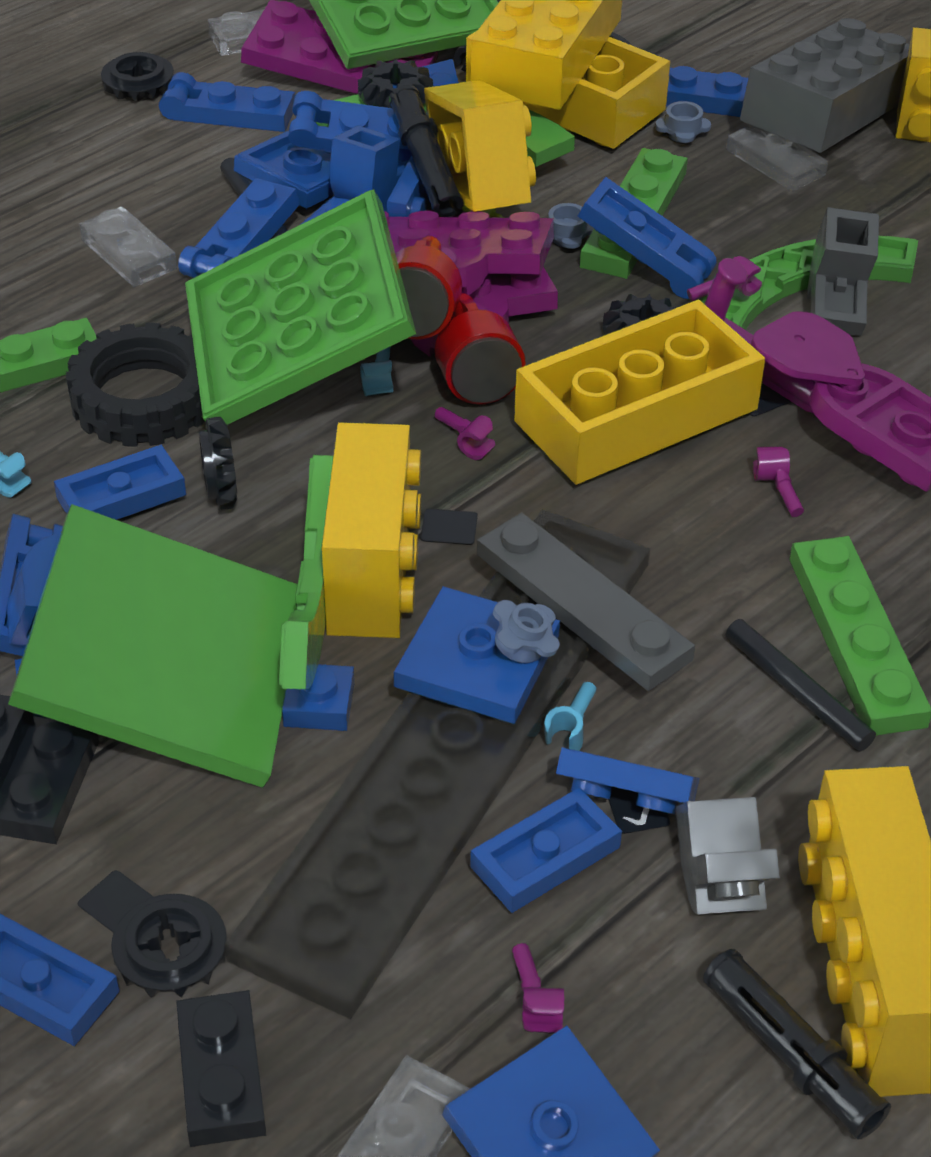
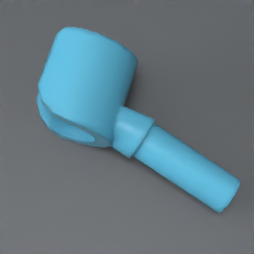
[360,346,393,396]
[0,451,32,498]
[544,682,597,751]

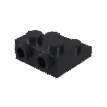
[0,695,99,845]

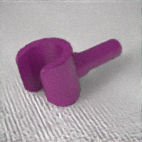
[687,256,762,301]
[435,407,495,460]
[753,447,804,517]
[512,943,564,1033]

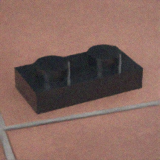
[176,990,267,1147]

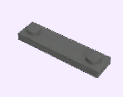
[477,513,695,692]

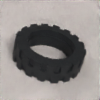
[66,323,205,447]

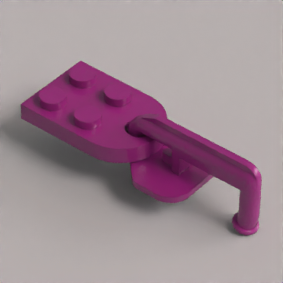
[705,258,931,492]

